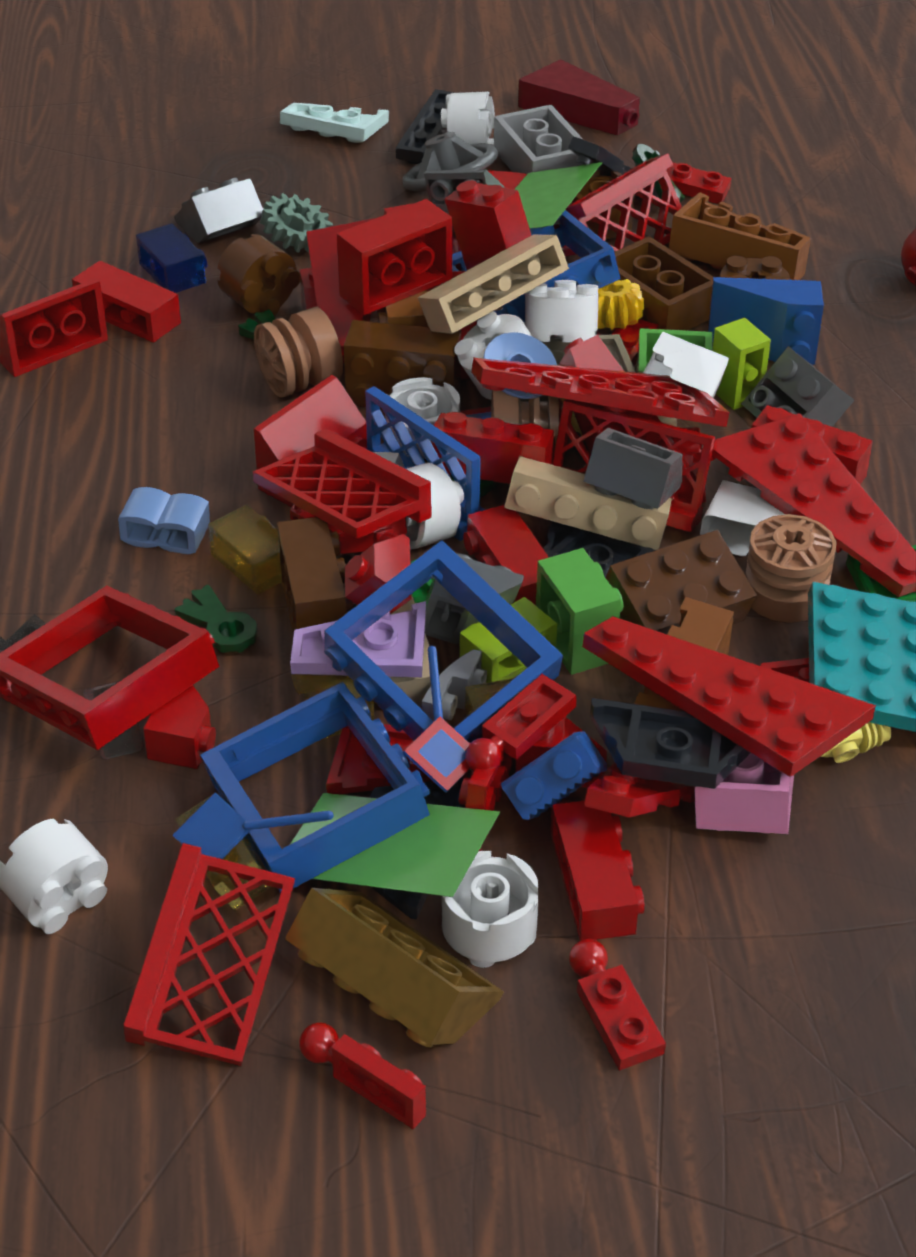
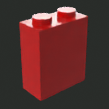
[444,180,532,270]

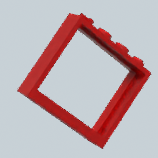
[0,585,220,750]

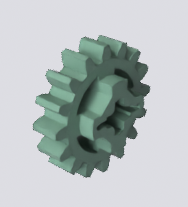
[260,193,333,253]

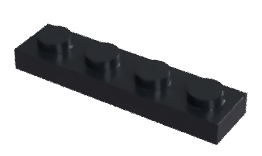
[396,89,456,164]

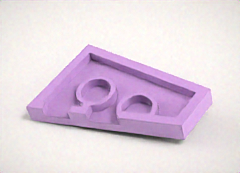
[290,601,426,677]

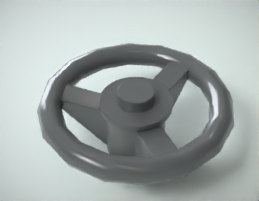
[402,132,498,192]

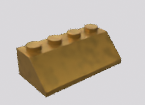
[285,888,504,1047]

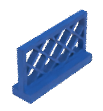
[365,386,485,541]

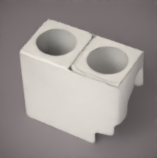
[643,332,729,398]
[700,480,785,557]

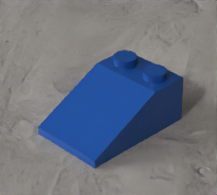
[708,277,824,365]

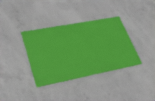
[515,162,602,229]
[290,793,500,897]

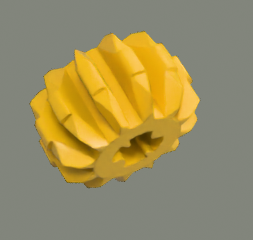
[598,279,644,330]

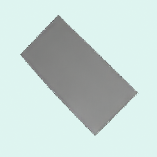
[422,650,487,721]

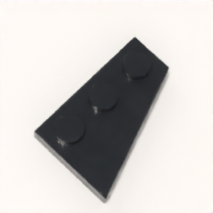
[568,136,658,197]

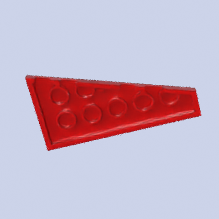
[471,357,730,427]
[701,413,916,597]
[582,616,876,777]

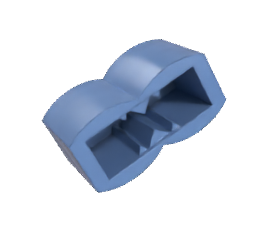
[118,487,210,554]

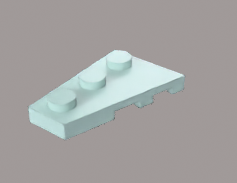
[280,102,389,143]

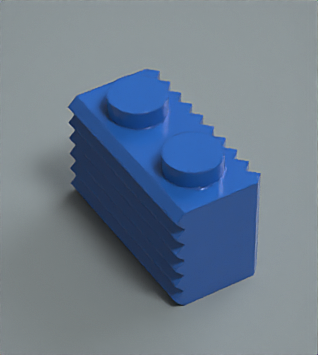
[501,731,607,820]

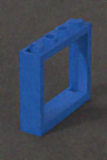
[452,210,621,322]
[324,540,563,743]
[200,682,430,893]

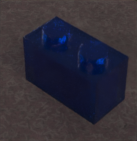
[136,223,207,293]

